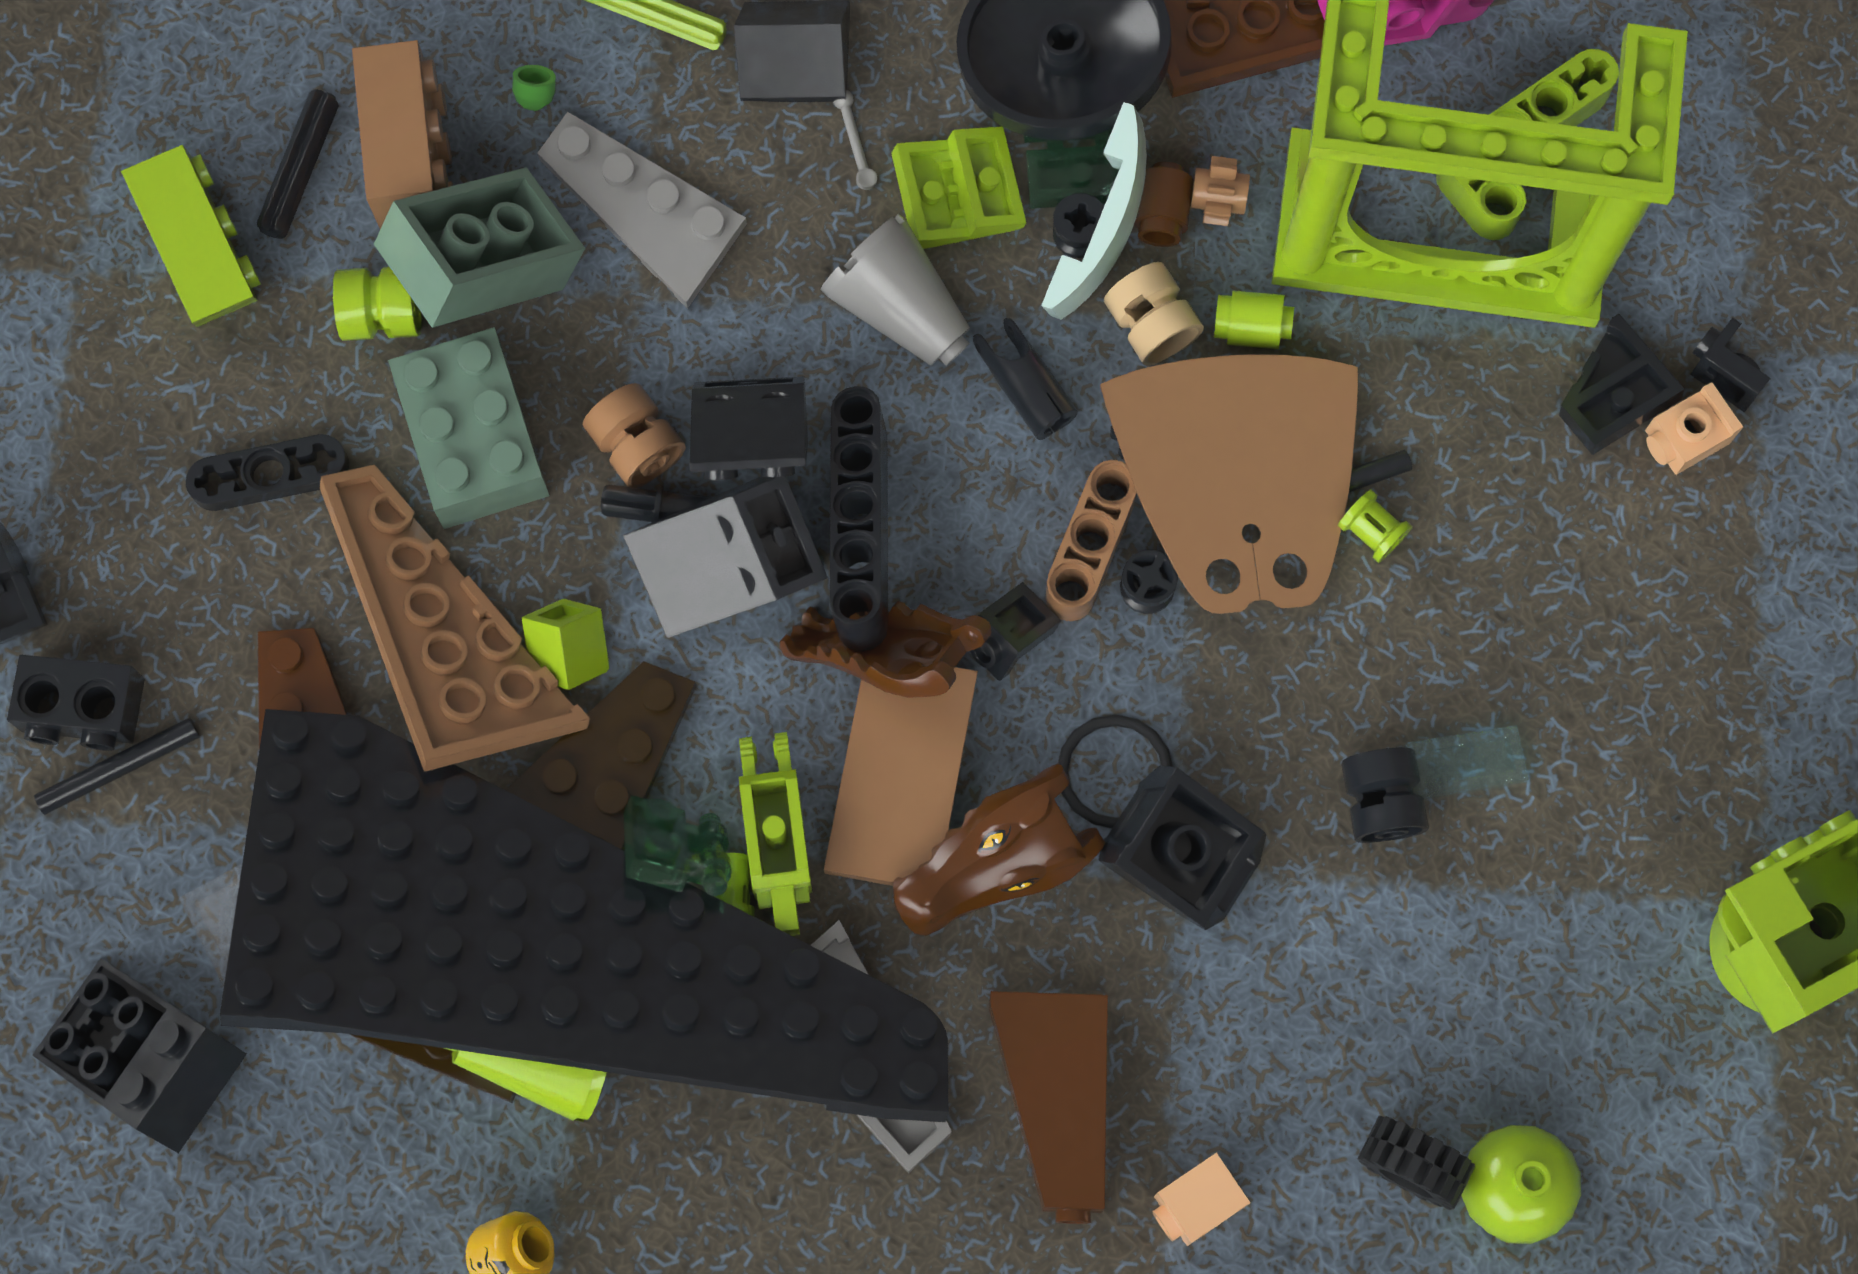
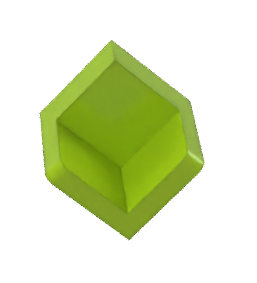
[522,599,609,690]

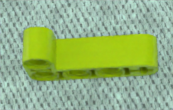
[1436,49,1619,240]

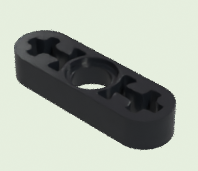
[186,434,349,511]

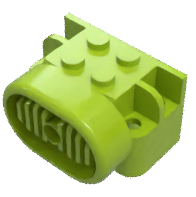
[1709,810,1858,1034]

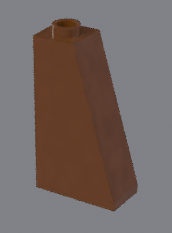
[989,991,1108,1224]

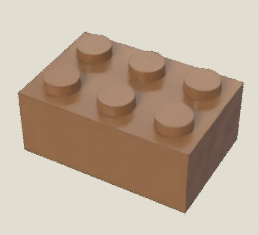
[352,40,453,229]

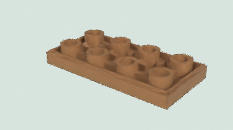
[824,667,978,886]

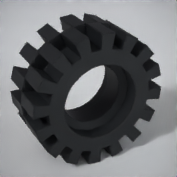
[1357,1116,1475,1210]

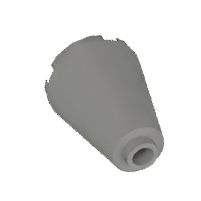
[820,214,970,366]

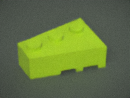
[121,145,261,327]

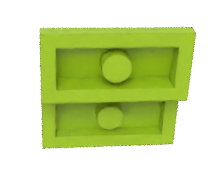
[891,126,1027,249]

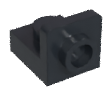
[1690,317,1771,412]
[970,582,1062,681]

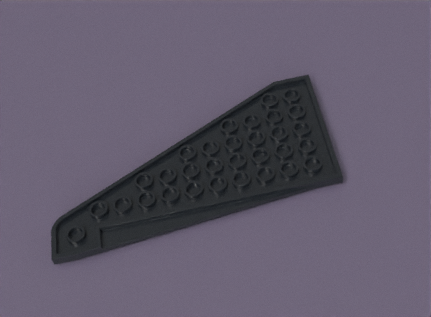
[220,709,949,1122]

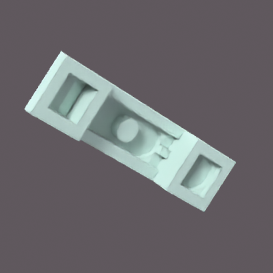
[1041,102,1147,320]

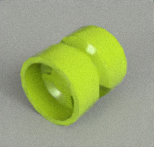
[333,266,422,341]

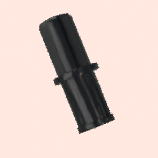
[600,484,713,522]

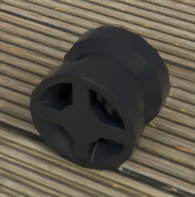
[1053,193,1104,258]
[1120,550,1178,614]

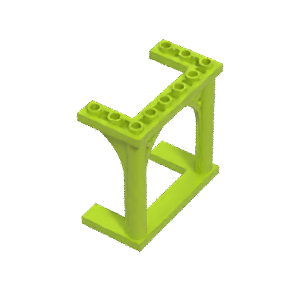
[1271,0,1688,328]

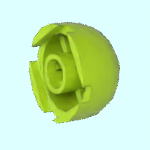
[1461,1125,1581,1244]

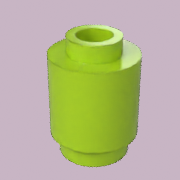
[1214,290,1294,349]

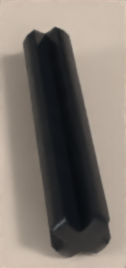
[257,89,339,239]

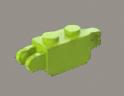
[739,732,812,936]

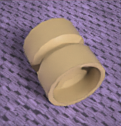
[1104,262,1204,366]

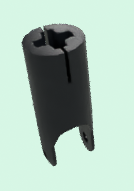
[973,318,1078,440]

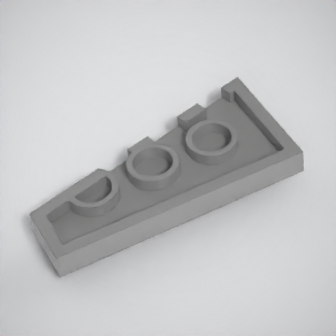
[537,112,747,309]

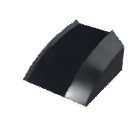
[1098,766,1266,930]

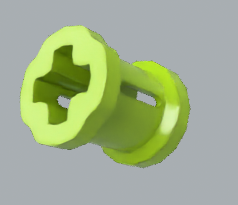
[1338,489,1413,563]

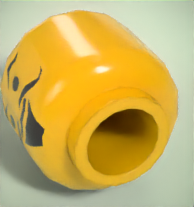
[465,1211,555,1274]

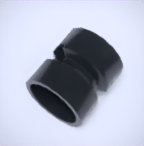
[1341,747,1429,843]

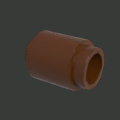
[1134,162,1194,247]

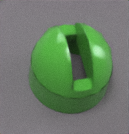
[512,65,556,111]

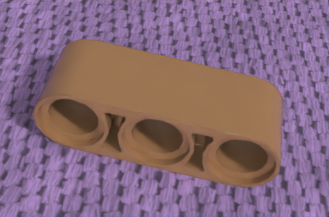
[1045,460,1137,621]

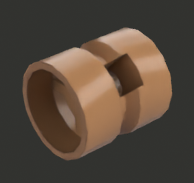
[583,383,686,488]

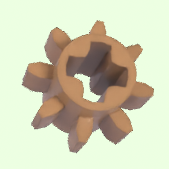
[1190,156,1250,226]

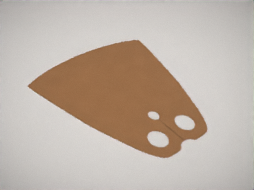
[1100,355,1358,614]

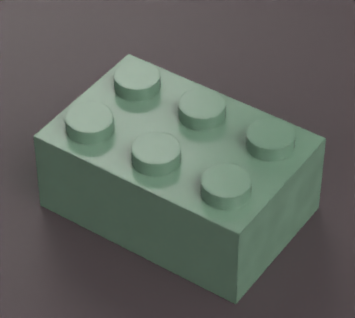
[374,167,585,328]
[388,327,550,529]

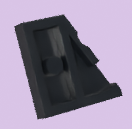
[1559,313,1685,455]

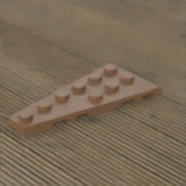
[320,465,590,772]

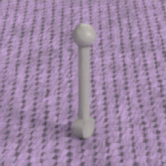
[833,90,877,190]

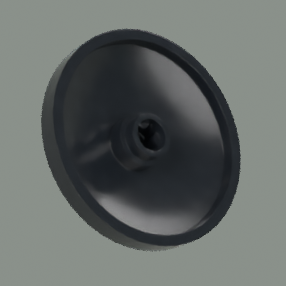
[956,0,1172,140]

